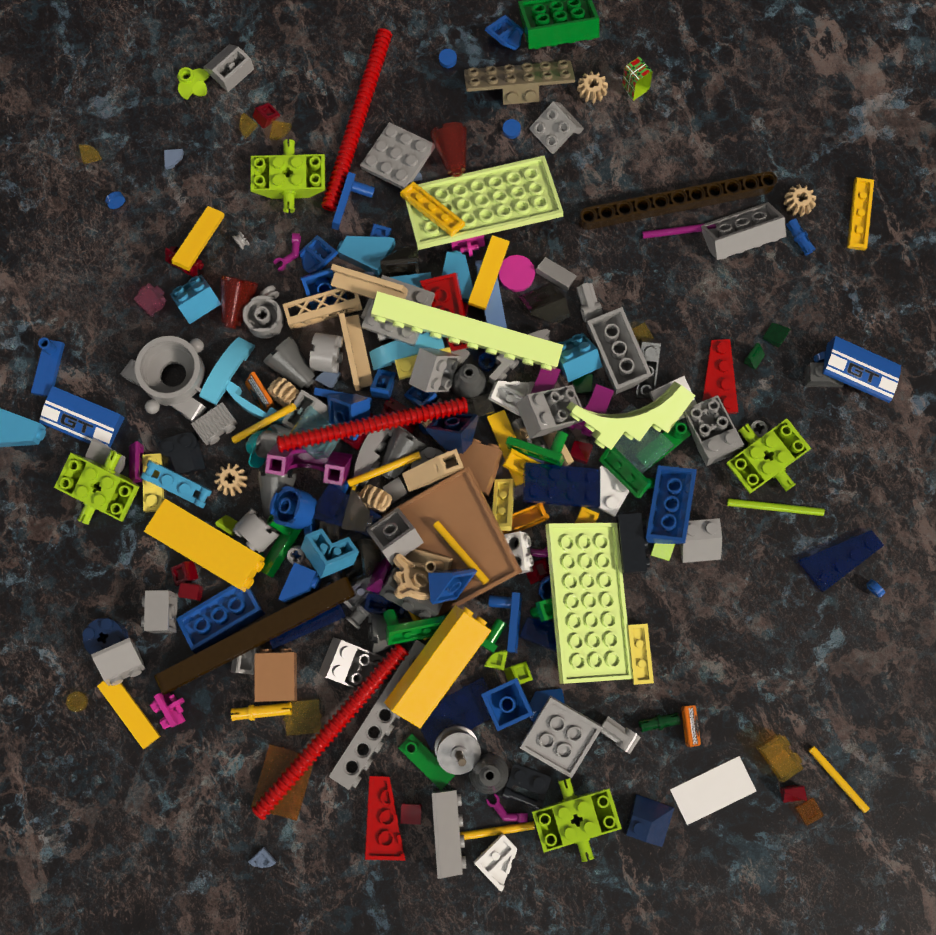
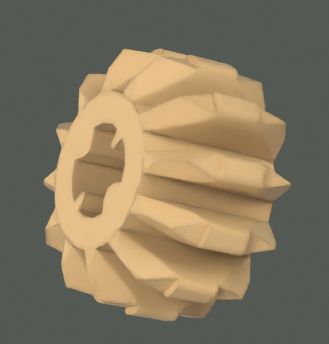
[577,71,608,104]
[784,184,816,217]
[267,377,299,407]
[214,463,248,496]
[358,485,392,513]

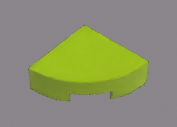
[484,651,507,671]

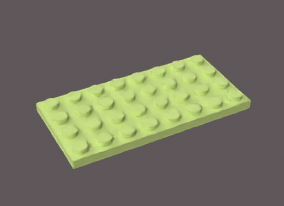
[402,155,563,250]
[545,523,633,684]

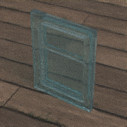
[614,403,674,473]

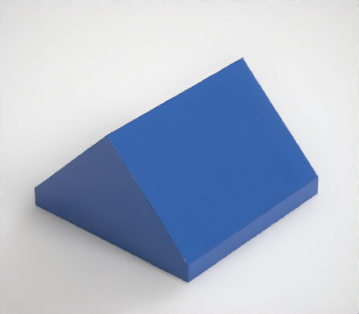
[301,268,348,310]
[428,569,477,604]
[481,678,534,731]

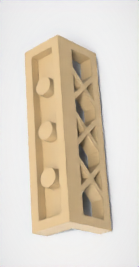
[331,264,408,300]
[283,288,363,330]
[339,313,373,391]

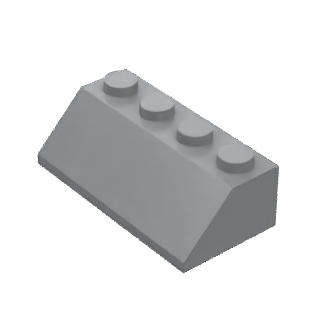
[701,202,786,260]
[587,307,652,395]
[432,789,466,879]

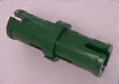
[638,712,681,733]

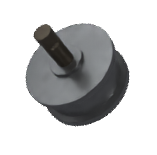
[434,725,481,775]

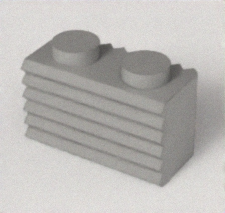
[191,402,238,445]

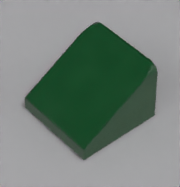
[763,322,791,348]
[744,343,765,369]
[572,374,593,395]

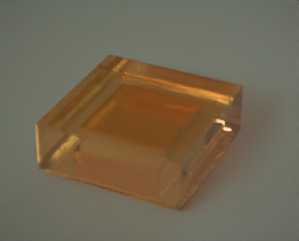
[795,797,824,826]

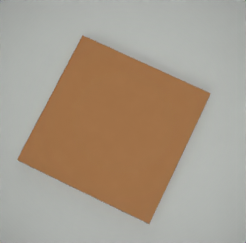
[371,466,522,617]

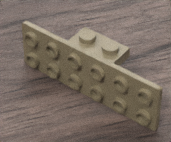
[464,60,575,105]

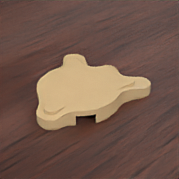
[393,554,430,600]

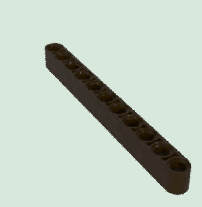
[579,171,777,230]
[154,577,356,695]

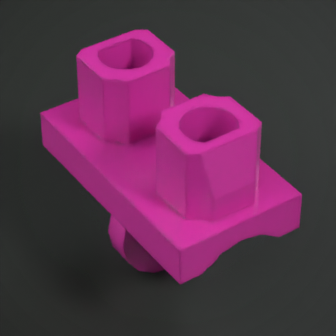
[451,235,485,257]
[150,692,186,729]

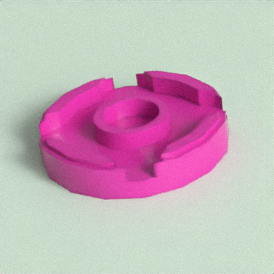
[498,255,535,292]

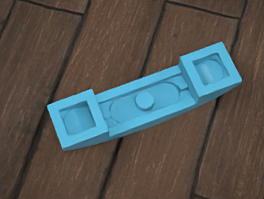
[369,332,445,370]
[199,337,255,405]
[226,381,285,424]

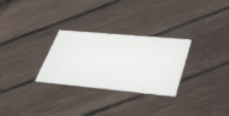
[670,756,756,825]

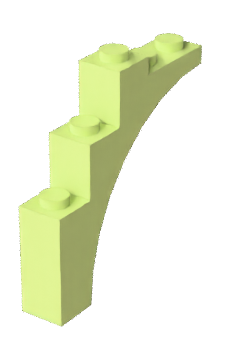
[566,381,695,450]

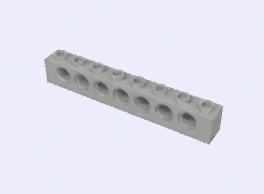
[329,640,425,790]

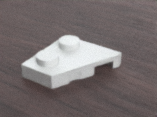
[488,381,535,416]
[474,833,517,891]

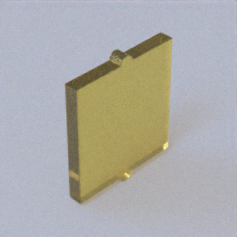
[283,699,322,736]

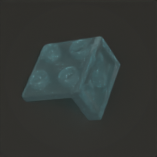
[290,406,343,459]

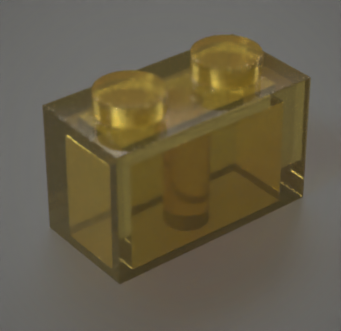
[756,734,804,782]

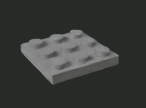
[360,122,435,189]
[361,275,435,347]
[520,695,602,778]

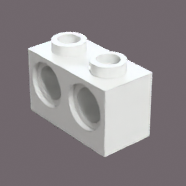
[504,531,534,574]

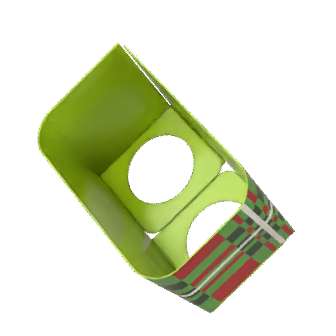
[622,57,653,101]

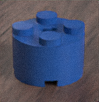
[270,486,317,530]

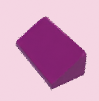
[129,441,144,483]
[366,558,391,594]

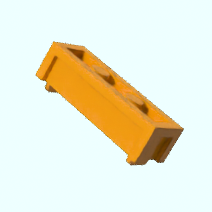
[502,500,550,534]

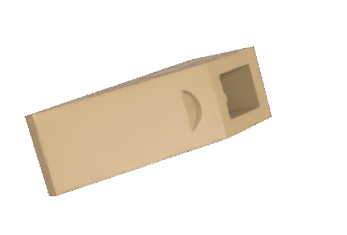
[402,449,464,492]

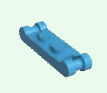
[140,460,212,508]

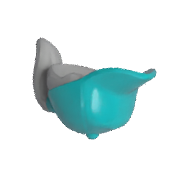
[246,424,292,468]

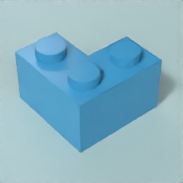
[301,528,359,578]

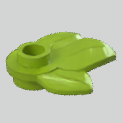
[177,67,210,100]

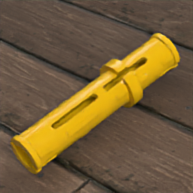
[231,702,292,721]

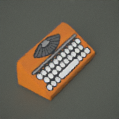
[245,372,276,413]
[681,705,701,747]

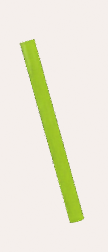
[727,498,825,516]

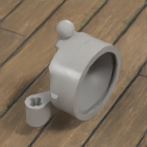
[120,336,207,422]

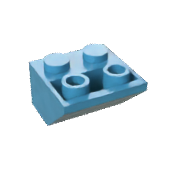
[170,274,221,324]
[558,333,602,382]

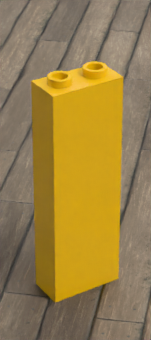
[144,499,265,592]
[384,604,491,728]

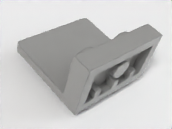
[529,101,584,154]

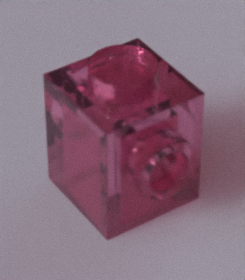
[134,283,167,316]

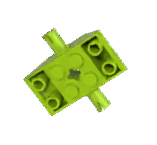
[251,139,325,213]
[726,419,811,494]
[54,450,139,525]
[532,778,622,862]

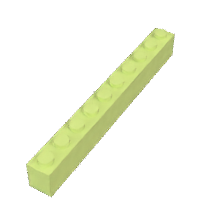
[371,291,563,371]

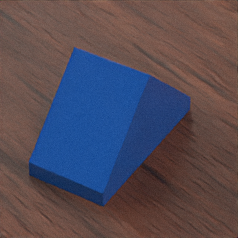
[370,369,396,400]
[404,386,438,408]

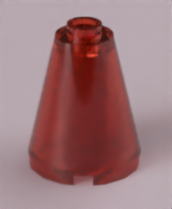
[430,122,467,177]
[220,276,258,329]

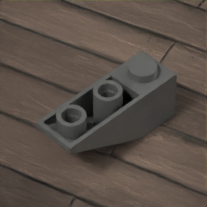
[635,338,661,399]

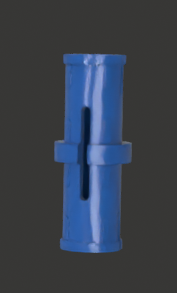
[786,218,816,256]

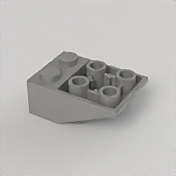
[516,385,584,439]
[684,395,744,466]
[318,637,383,697]

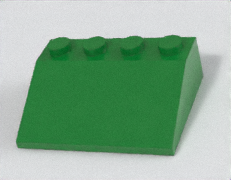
[518,0,599,49]

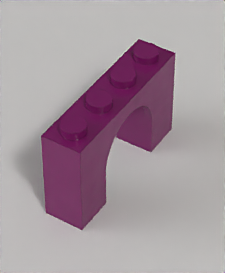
[531,368,614,437]
[265,443,353,486]

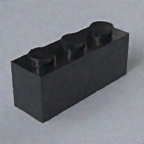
[616,513,650,575]

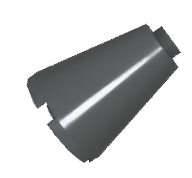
[263,336,315,389]
[451,364,488,403]
[381,426,428,480]
[257,470,297,519]
[368,613,414,653]
[469,753,509,794]

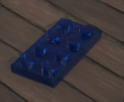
[523,463,600,508]
[420,677,491,751]

